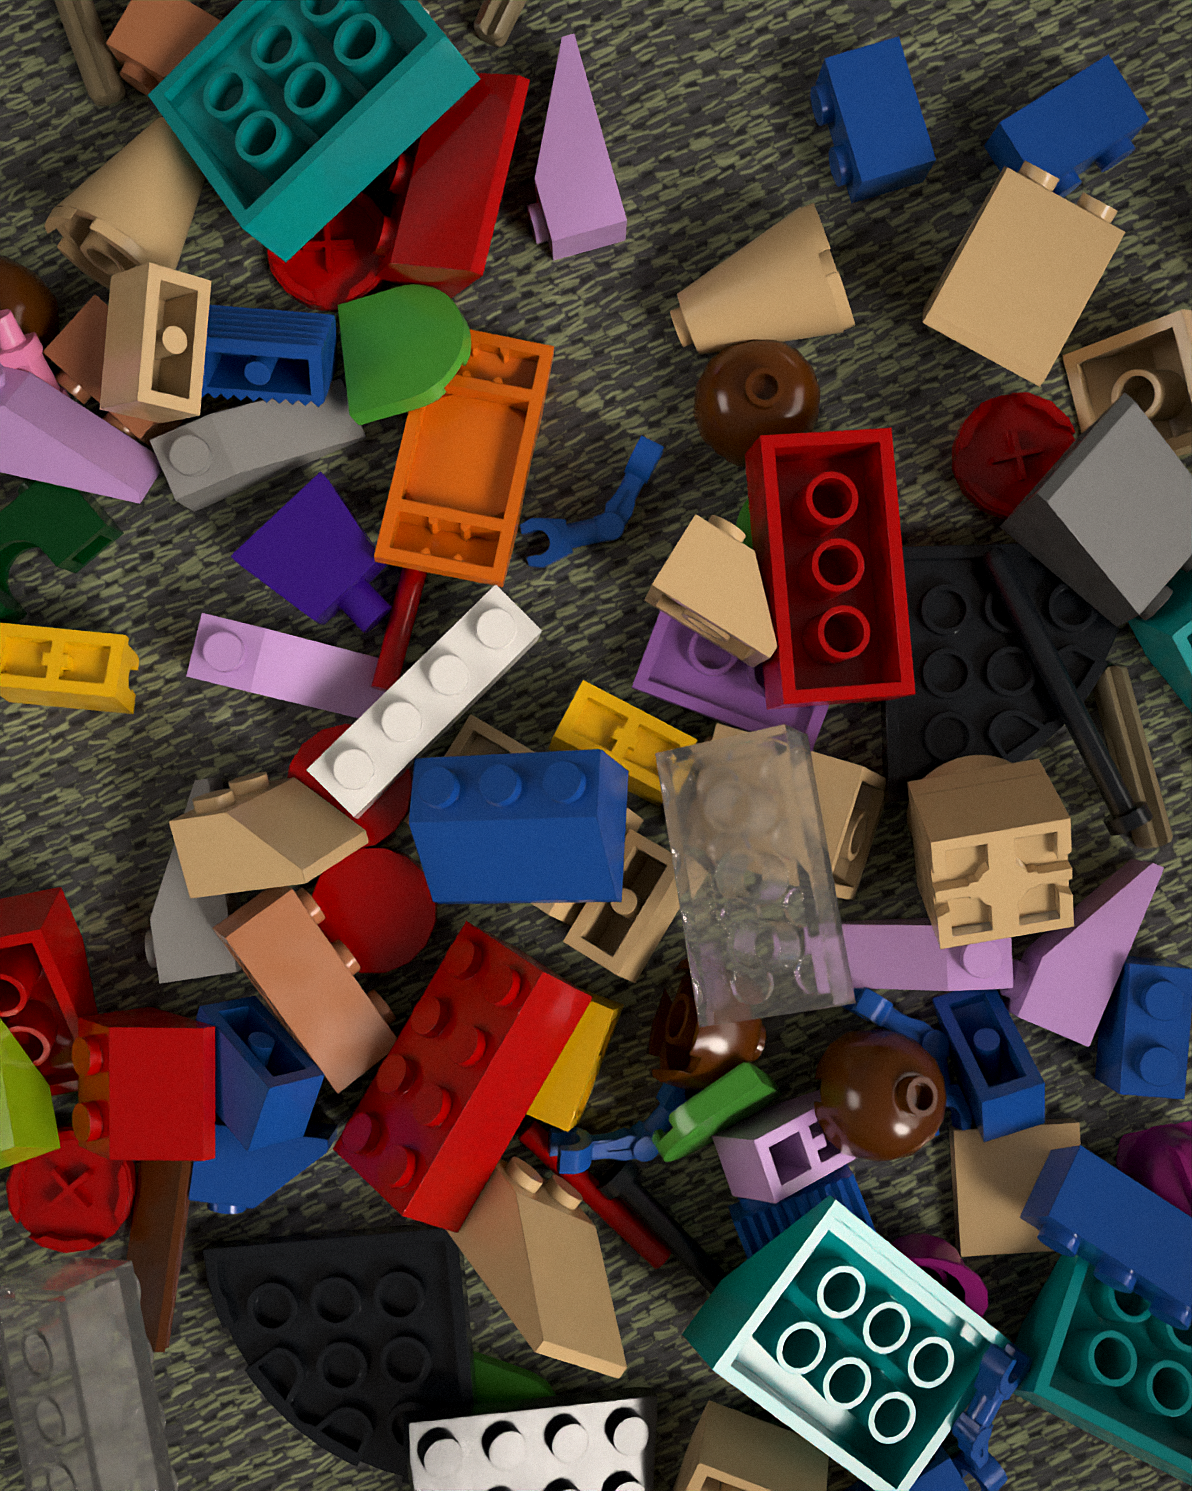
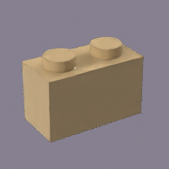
[100,262,211,423]
[563,829,700,983]

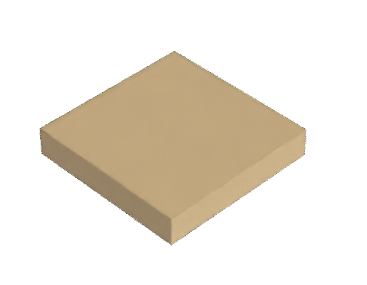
[949,1118,1081,1257]

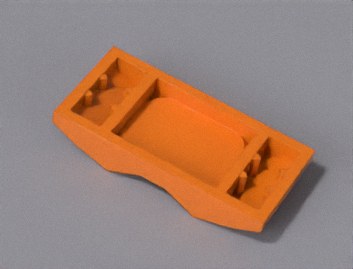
[374,329,554,587]

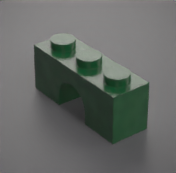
[0,478,124,624]

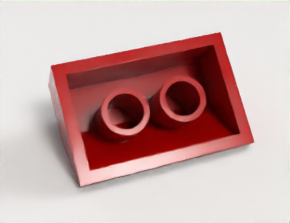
[372,73,530,298]

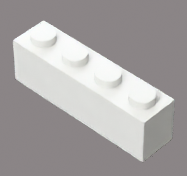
[307,585,542,819]

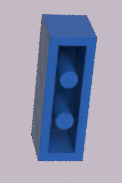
[1020,1145,1192,1330]

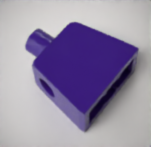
[231,471,392,634]

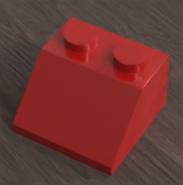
[72,1007,215,1161]

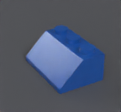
[409,749,629,904]

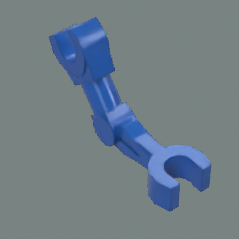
[520,435,664,568]
[842,987,972,1136]
[547,1083,701,1174]
[952,1343,1033,1491]

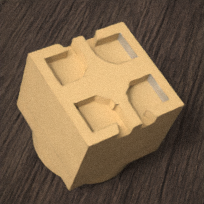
[907,755,1074,949]

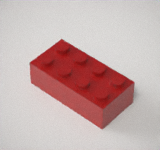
[745,428,916,710]
[333,921,593,1233]

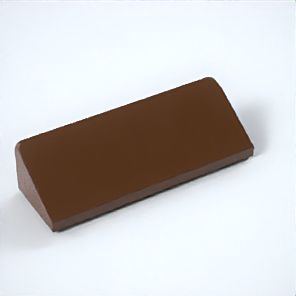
[118,1160,194,1353]

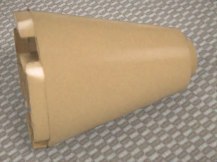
[44,117,206,289]
[670,203,855,355]

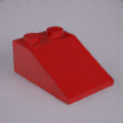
[0,887,98,1096]

